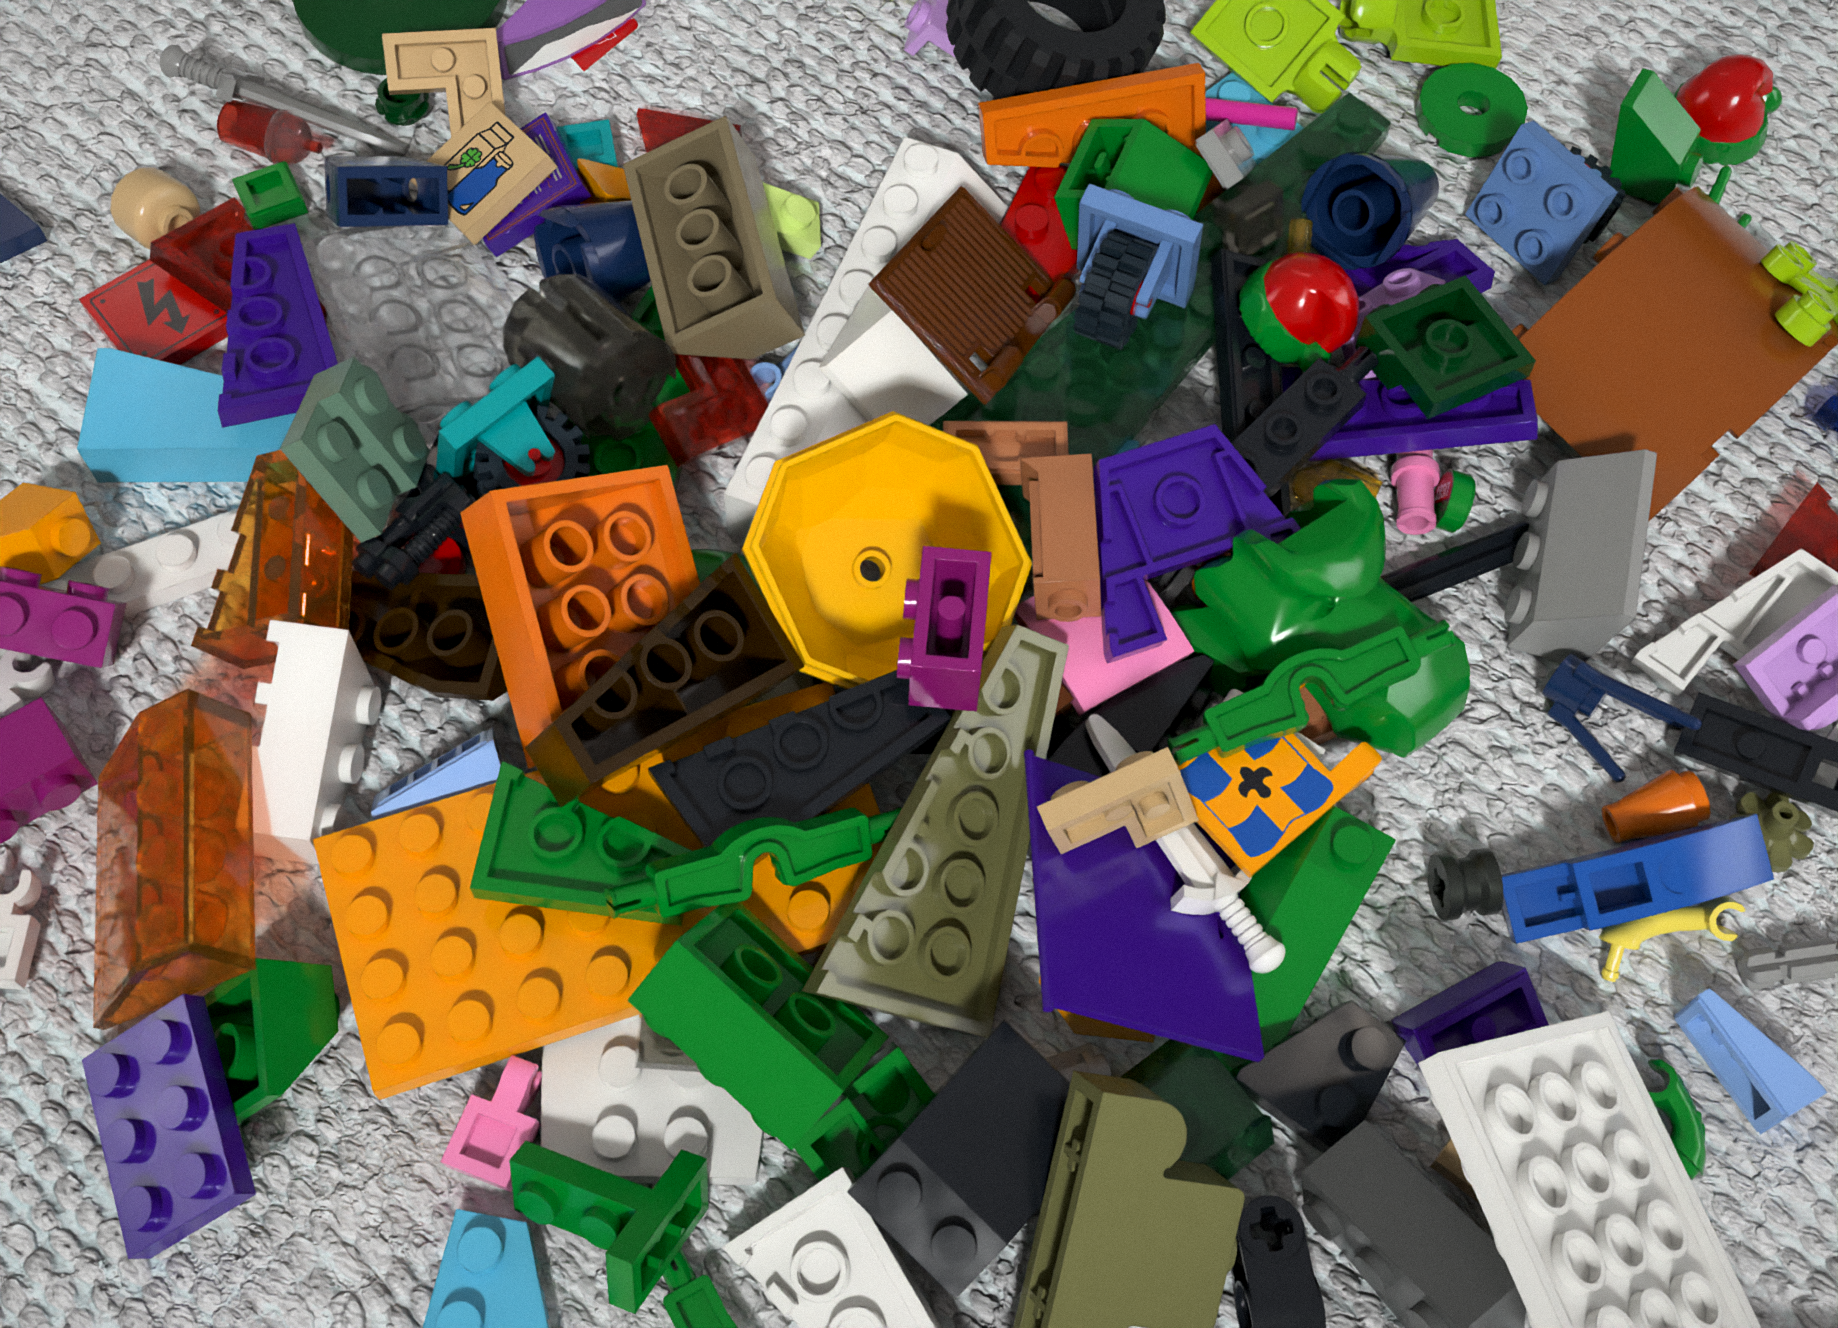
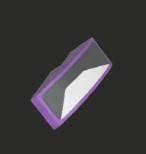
[496,0,646,80]

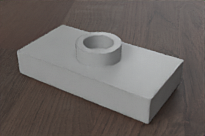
[1195,119,1257,189]

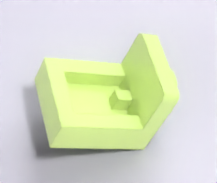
[762,182,821,259]

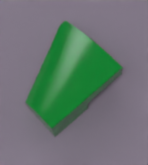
[794,1041,934,1181]

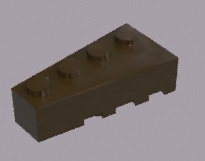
[525,552,804,807]

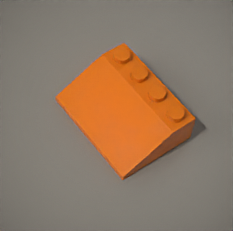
[460,465,700,769]

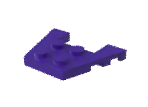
[1093,424,1301,664]

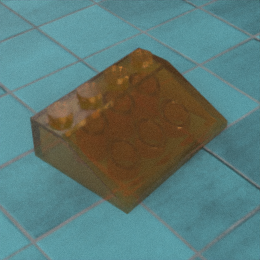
[93,688,256,1030]

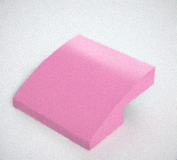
[1014,580,1194,716]

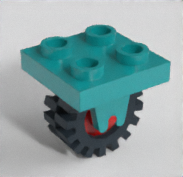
[436,356,591,498]

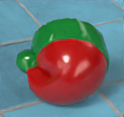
[1674,54,1782,166]
[1239,252,1359,372]

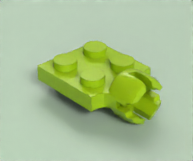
[1189,0,1362,114]
[1339,0,1502,69]

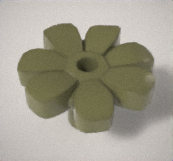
[1728,792,1814,873]

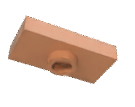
[943,421,1069,485]

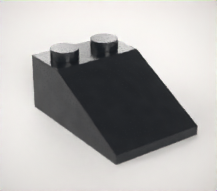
[847,1019,1070,1299]

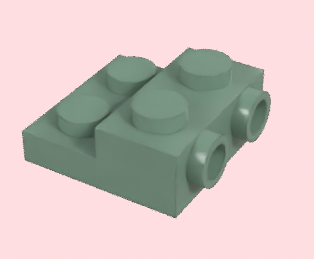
[280,356,430,543]

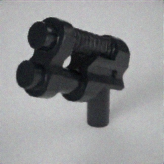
[351,463,476,590]

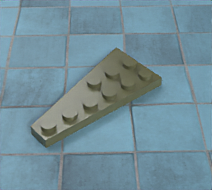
[802,625,1069,1038]

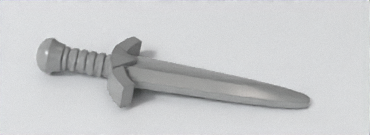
[160,45,407,154]

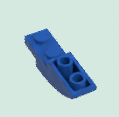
[1501,814,1774,944]

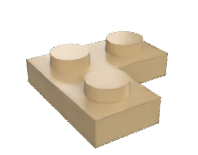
[382,28,505,137]
[1037,747,1199,854]

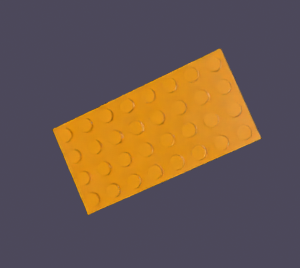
[313,682,884,1100]

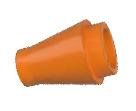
[1602,769,1711,843]

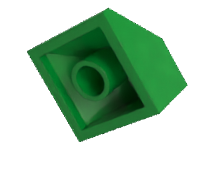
[204,958,340,1124]

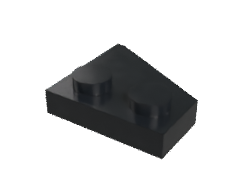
[1225,1000,1406,1153]

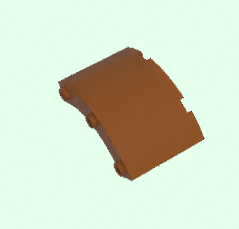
[1512,186,1838,521]

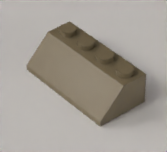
[623,115,805,359]

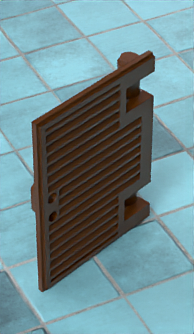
[868,186,1076,405]

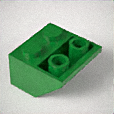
[1054,119,1213,250]

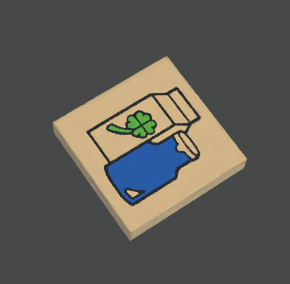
[410,101,557,246]

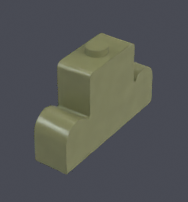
[1013,1070,1245,1328]

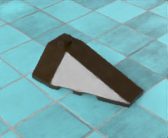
[293,569,507,701]

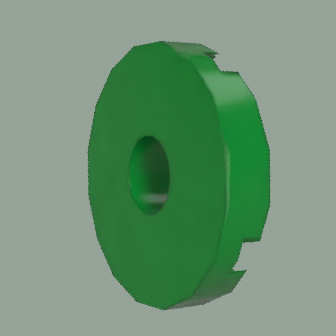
[1415,63,1528,157]

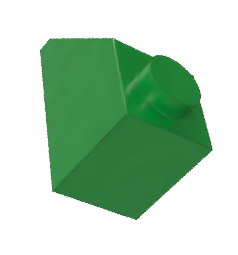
[1610,68,1704,204]

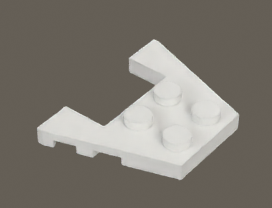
[1631,548,1838,789]

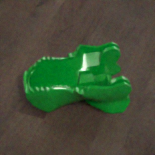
[1194,479,1470,758]

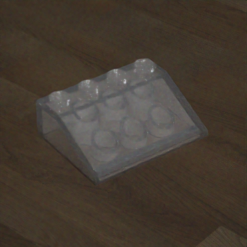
[302,226,555,449]

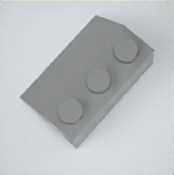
[1504,449,1657,663]

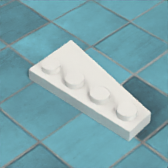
[721,1167,942,1328]

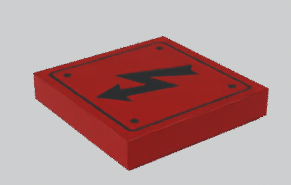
[79,242,232,365]

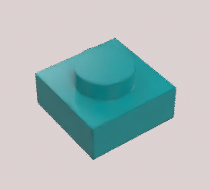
[557,119,618,170]

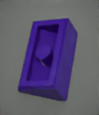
[1391,961,1549,1072]

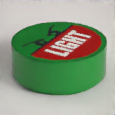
[1434,469,1476,533]

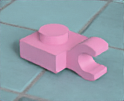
[440,1055,542,1192]

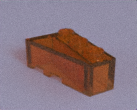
[191,450,354,669]

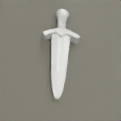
[1085,714,1285,974]

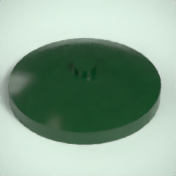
[292,0,507,75]

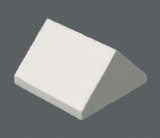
[819,286,968,426]

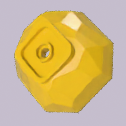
[742,411,1032,689]

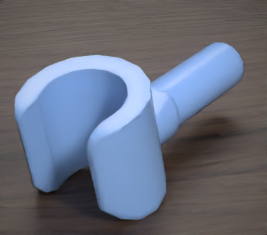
[747,345,799,404]

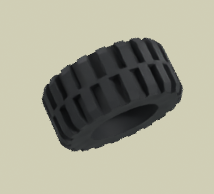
[946,0,1166,100]

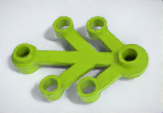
[1761,240,1838,347]

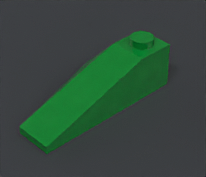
[1197,806,1396,1072]

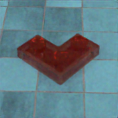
[648,342,768,468]

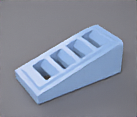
[371,728,503,821]
[1674,988,1828,1135]

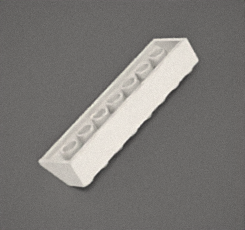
[723,137,1008,539]

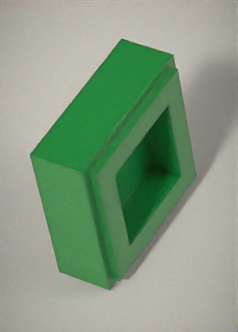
[232,160,308,230]

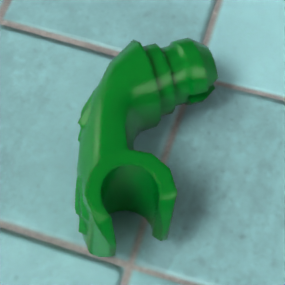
[1647,1059,1706,1180]

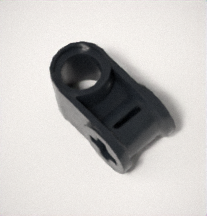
[1231,1195,1326,1328]

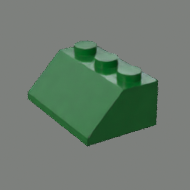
[627,902,889,1150]

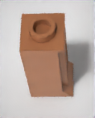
[1020,454,1101,622]

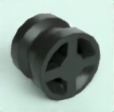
[1427,848,1503,921]

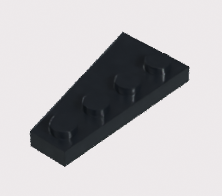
[648,670,951,866]

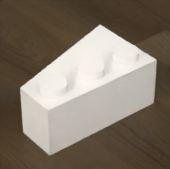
[230,620,381,865]

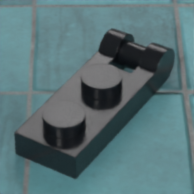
[1674,692,1838,818]

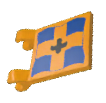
[1175,684,1382,878]

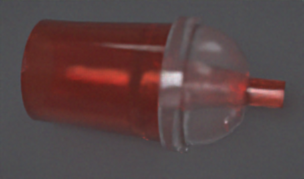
[217,100,323,165]

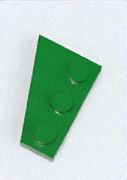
[470,761,692,926]

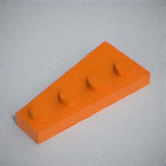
[978,63,1206,168]

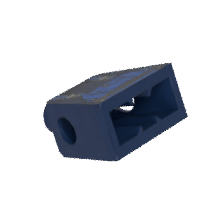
[324,156,448,227]

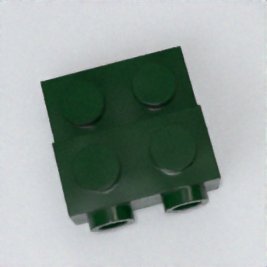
[1355,275,1536,419]

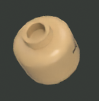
[110,167,201,252]

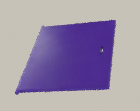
[1024,749,1264,1062]

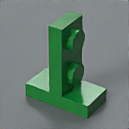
[509,1140,709,1314]

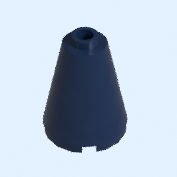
[1301,152,1439,270]
[534,200,651,322]

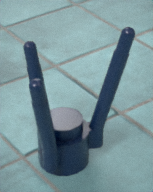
[1542,653,1702,783]

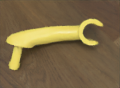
[1598,895,1746,982]

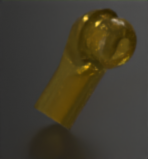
[1292,460,1383,504]

